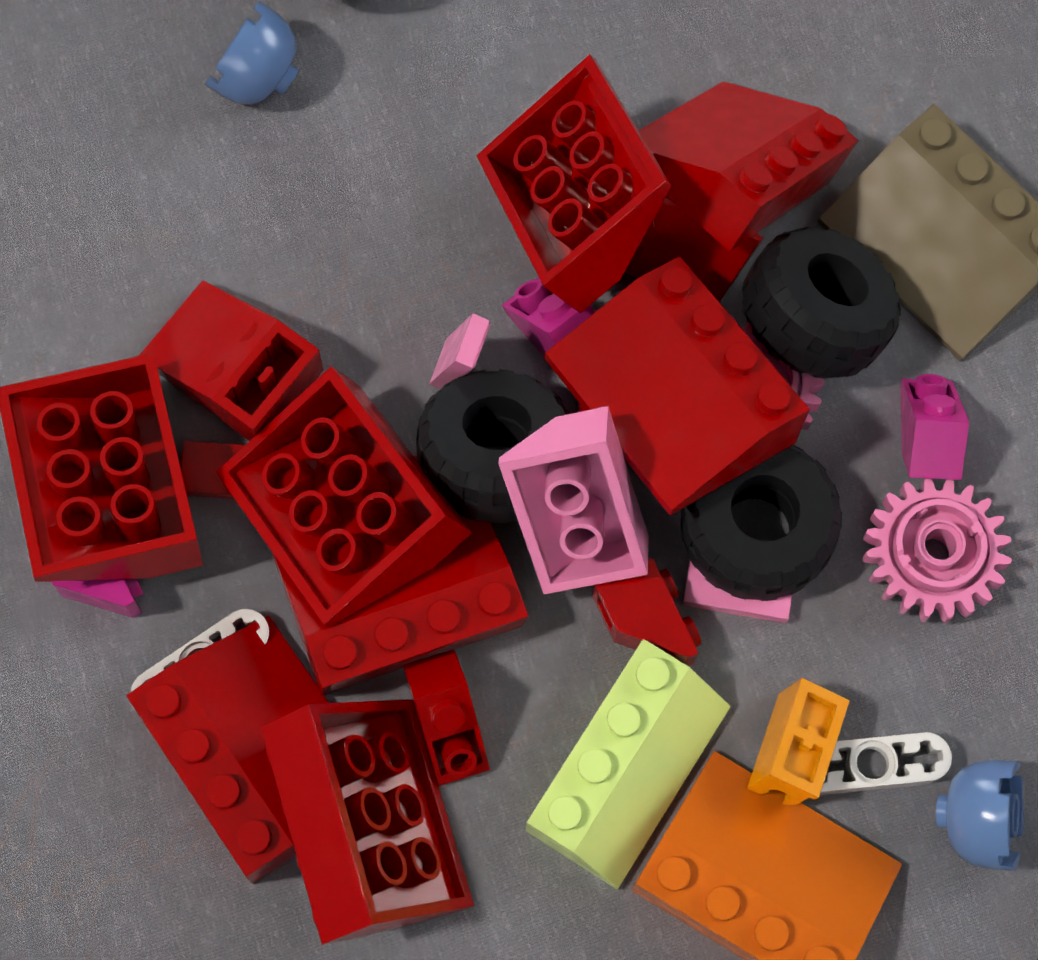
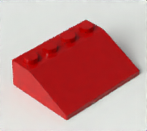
[476,54,671,314]
[638,81,859,252]
[544,256,810,515]
[0,353,204,582]
[216,366,473,627]
[272,514,529,696]
[126,615,329,884]
[260,699,475,945]

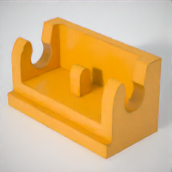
[747,678,850,805]

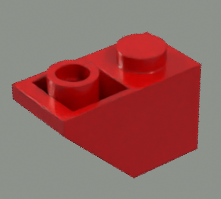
[592,557,702,667]
[403,649,490,786]

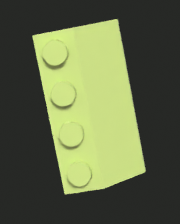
[526,639,731,890]

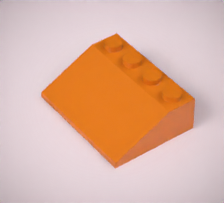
[631,751,902,960]

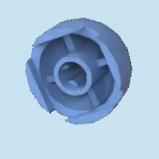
[204,1,299,105]
[936,760,1024,871]

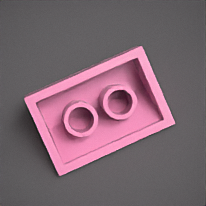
[498,406,649,594]

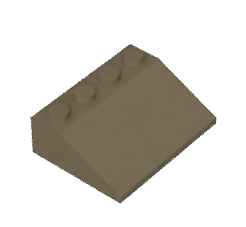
[818,104,1038,362]

